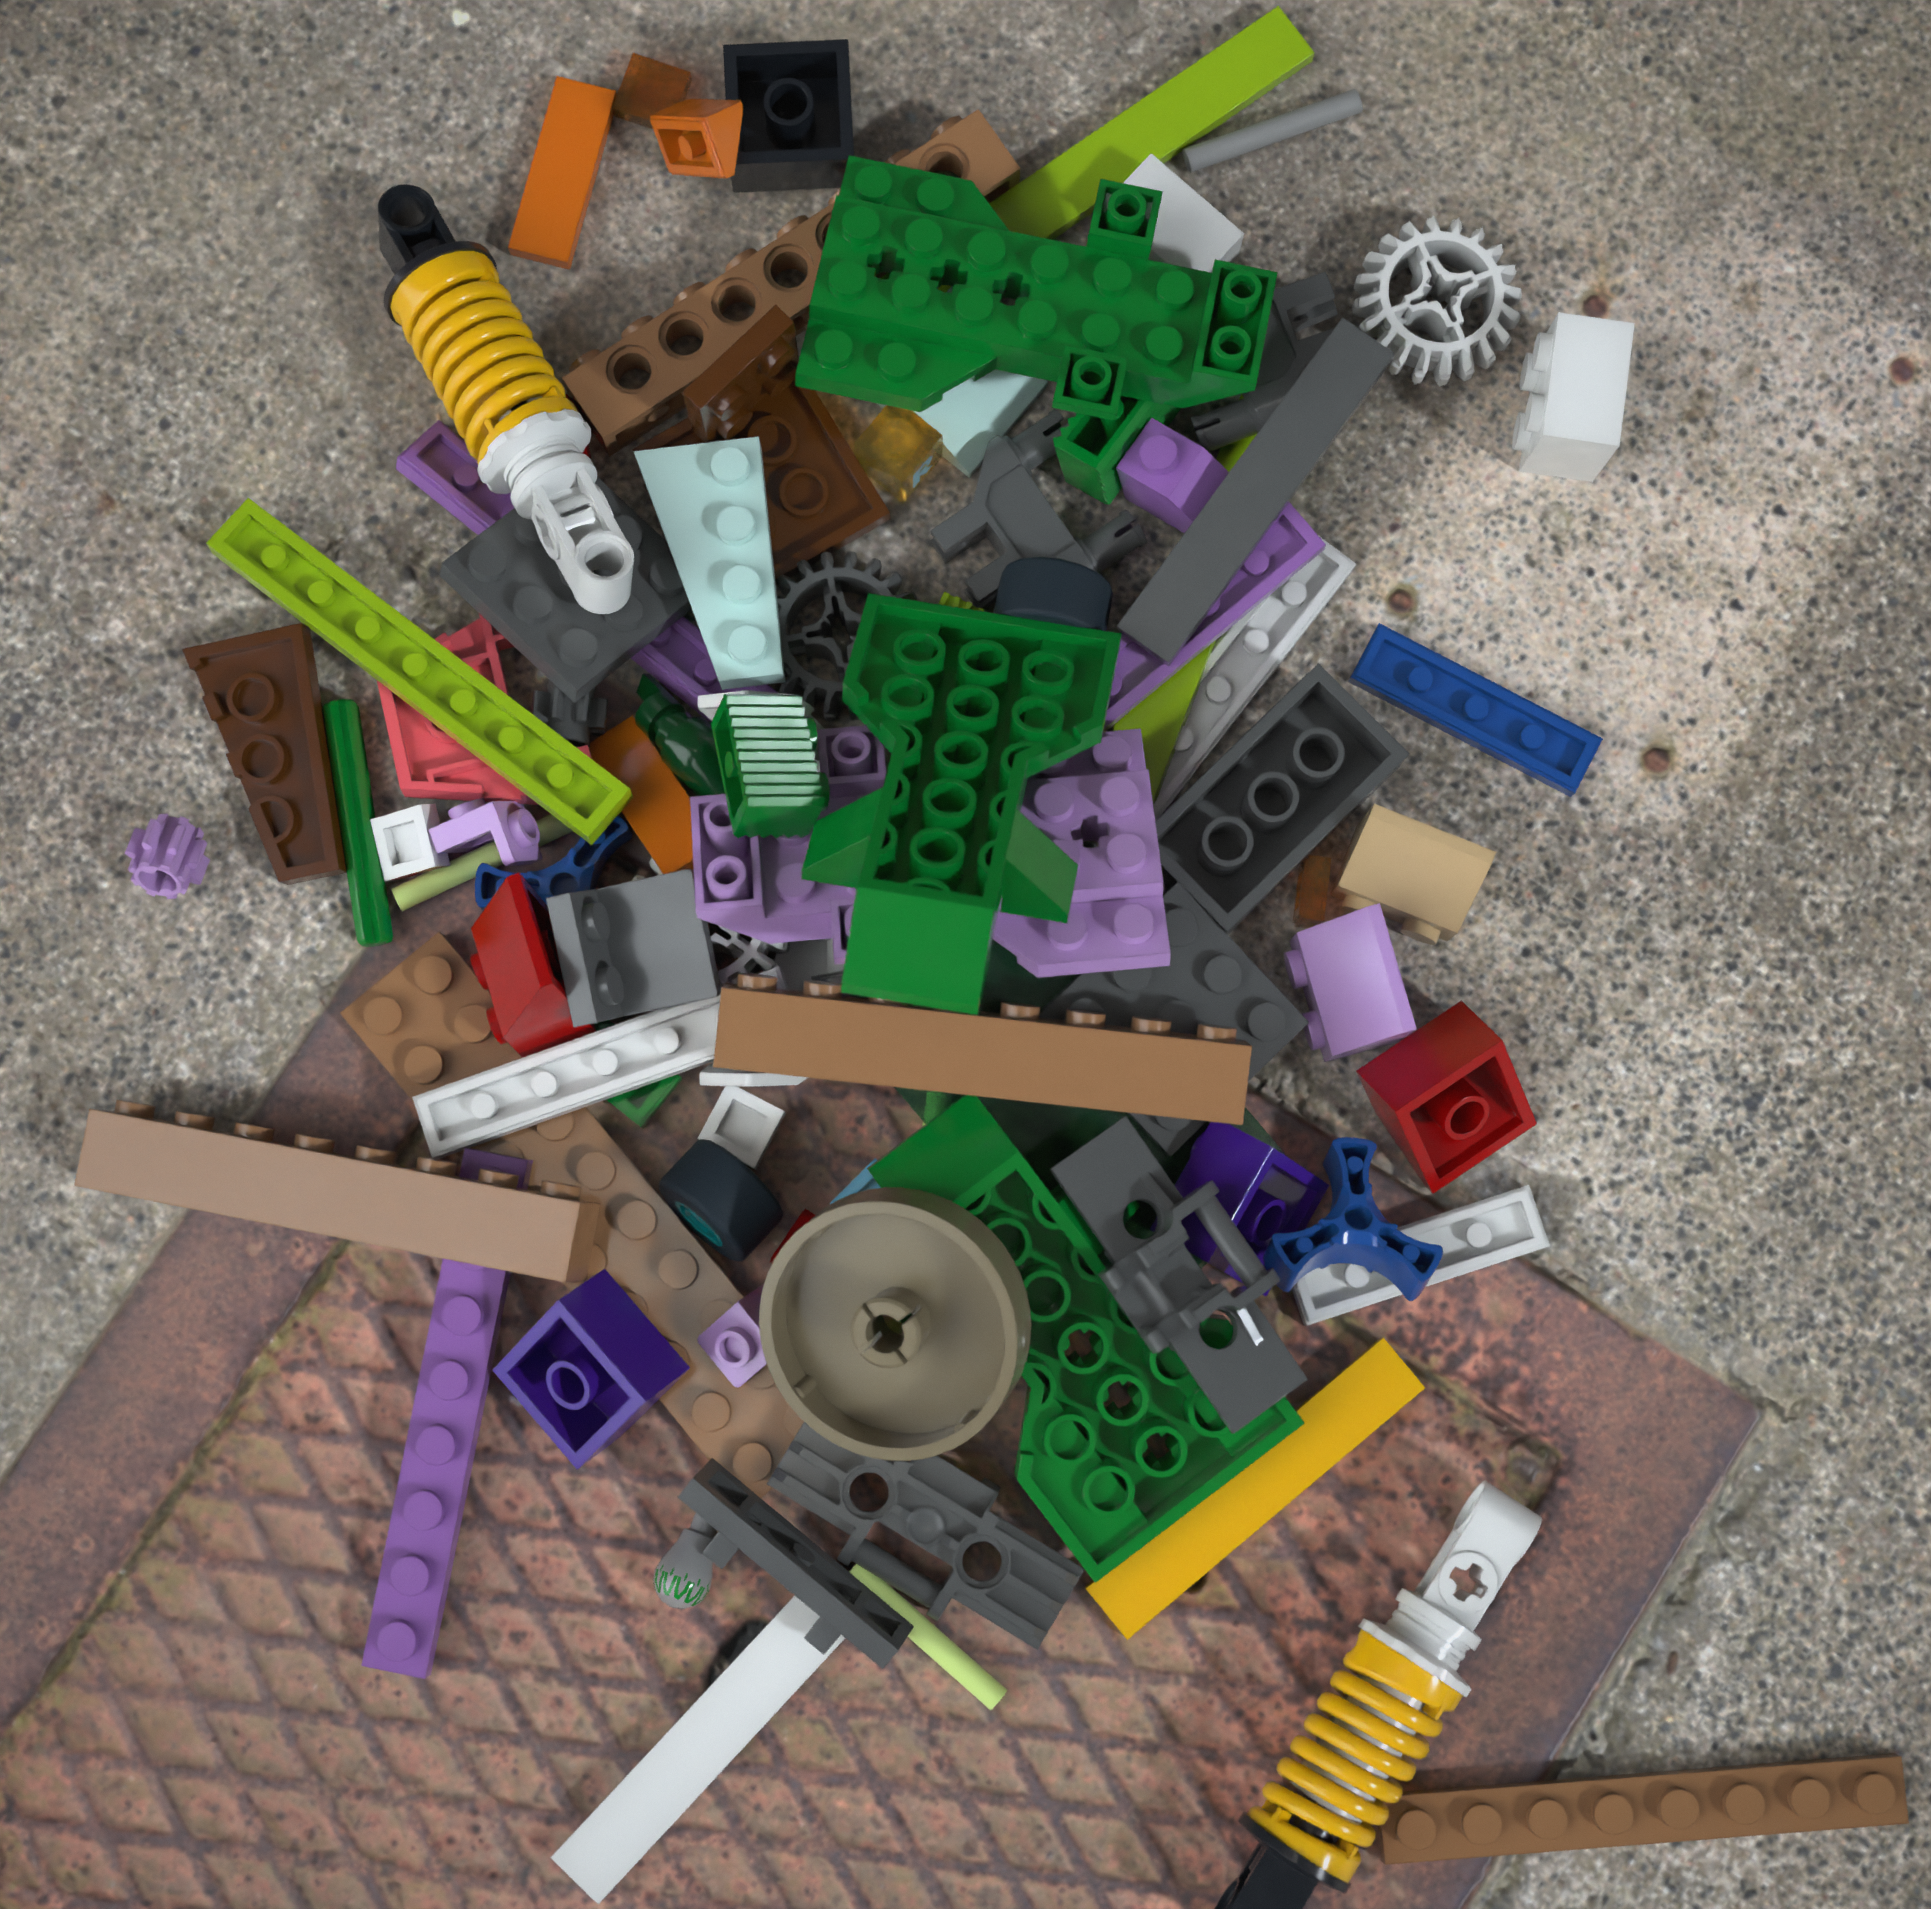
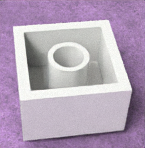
[1512,312,1635,482]

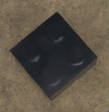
[723,39,854,193]

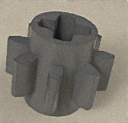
[531,679,608,747]

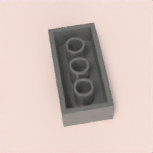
[1155,663,1410,935]

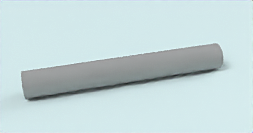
[1182,89,1363,173]

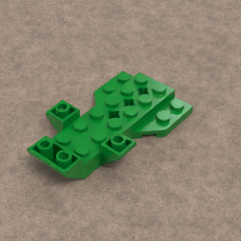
[795,155,1278,421]
[802,593,1122,1015]
[867,1095,1305,1583]

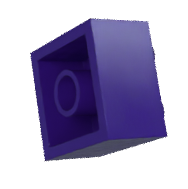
[492,1268,690,1470]

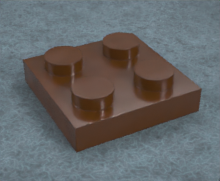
[682,305,799,443]

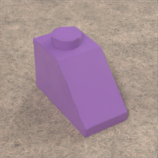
[1116,418,1229,533]

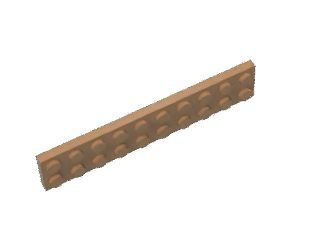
[340,931,804,1498]

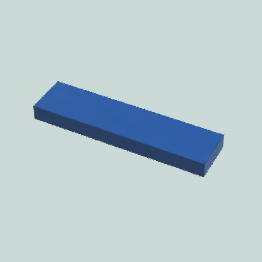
[1348,623,1603,797]

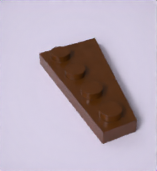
[182,623,347,885]

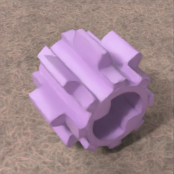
[125,814,210,899]

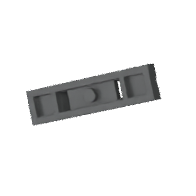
[678,1458,914,1669]

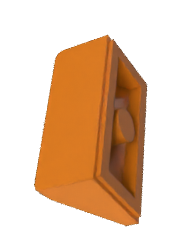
[650,99,743,179]

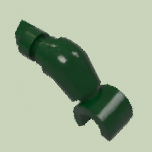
[635,673,725,796]

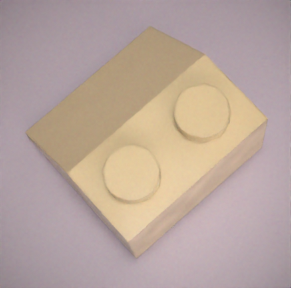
[1330,804,1496,945]

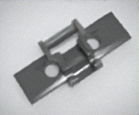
[1049,1116,1308,1434]
[767,1422,1085,1650]

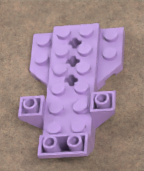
[690,725,1170,978]

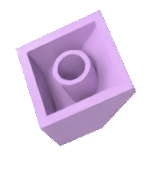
[1284,903,1417,1062]

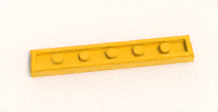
[1085,1338,1425,1640]

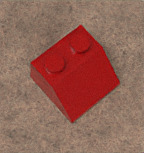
[470,872,596,1058]
[1356,1000,1537,1194]

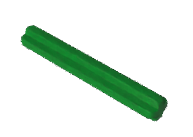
[322,699,393,947]

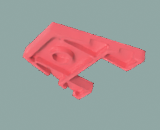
[377,614,593,805]

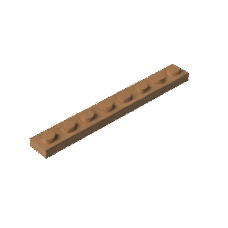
[1378,1753,1909,1865]

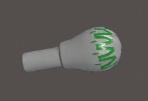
[653,1513,716,1610]

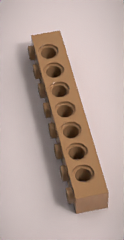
[562,109,1020,457]

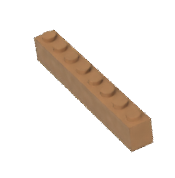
[713,973,1252,1125]
[74,1100,601,1283]

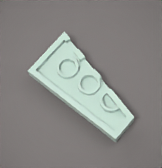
[633,436,785,690]

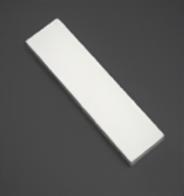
[1292,1185,1550,1326]

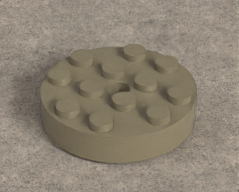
[759,1187,1031,1461]

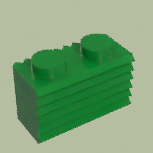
[1053,396,1181,505]
[711,694,830,838]

